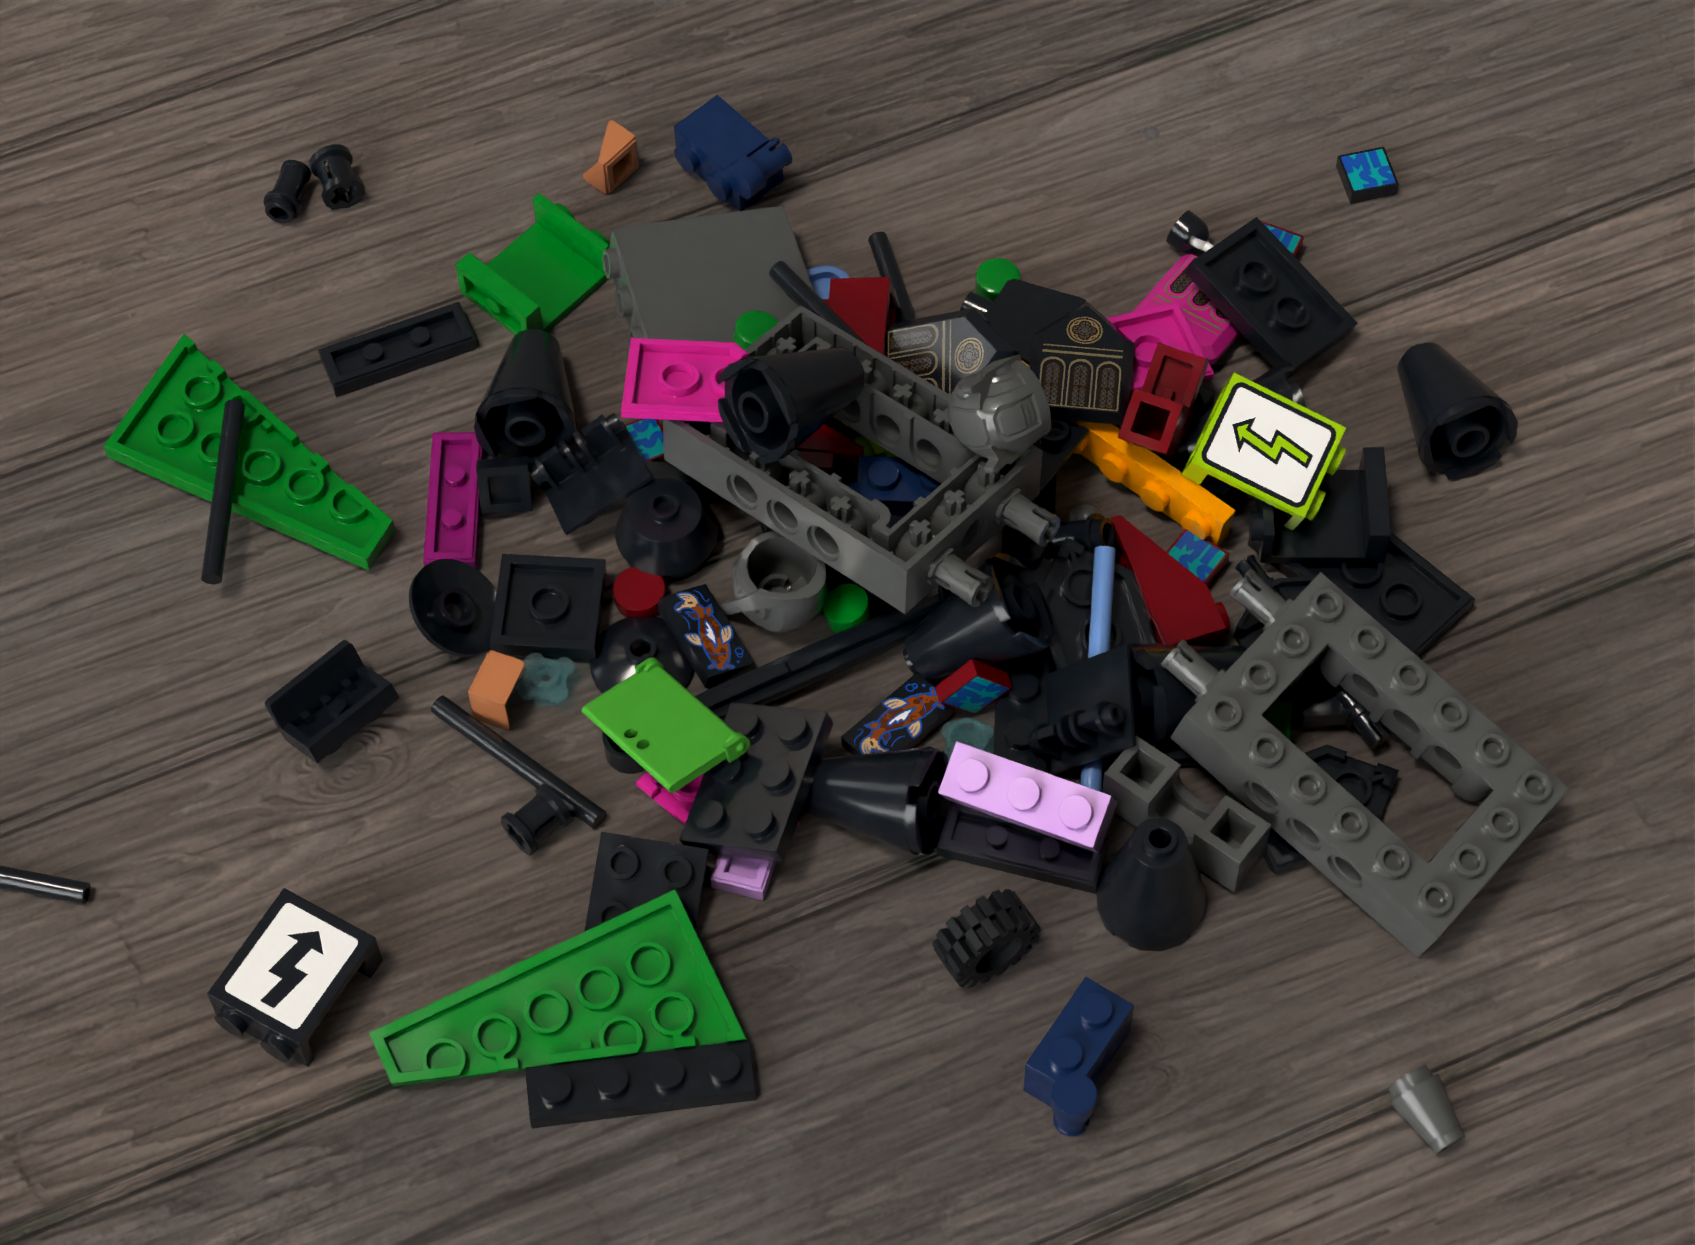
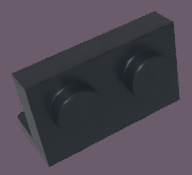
[265,640,399,763]

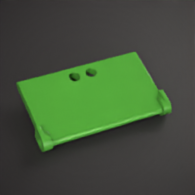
[582,657,750,793]

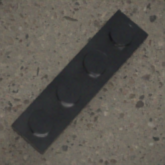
[525,1040,756,1128]

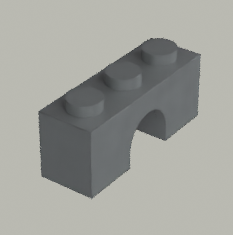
[1102,735,1271,893]

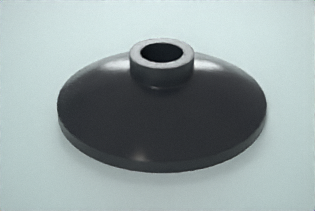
[409,559,497,657]
[590,616,694,694]

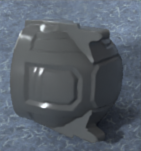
[948,354,1051,473]
[719,530,828,633]

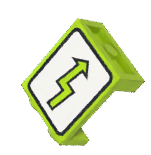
[1181,372,1346,531]

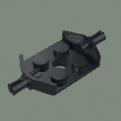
[1233,555,1390,749]

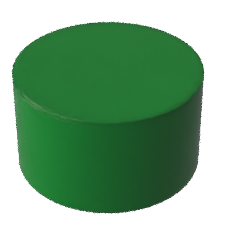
[975,258,1020,301]
[732,310,779,350]
[823,584,873,634]

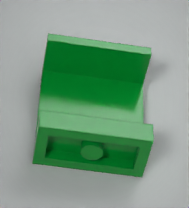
[455,193,610,335]

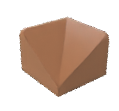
[583,120,639,195]
[468,650,525,730]

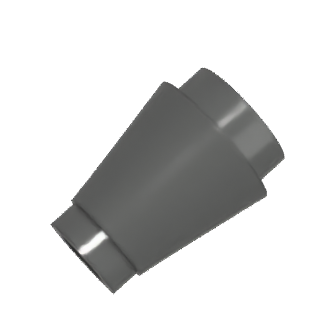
[1388,1065,1465,1154]

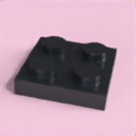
[489,554,607,660]

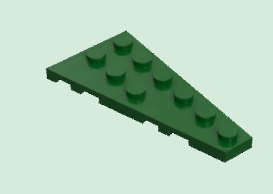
[103,333,395,571]
[369,890,747,1086]

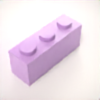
[938,741,1117,854]

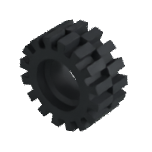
[933,889,1041,988]

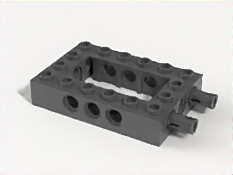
[663,305,1061,614]
[1161,569,1569,958]

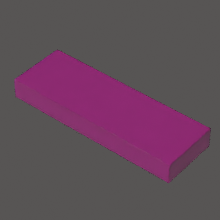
[423,432,484,569]

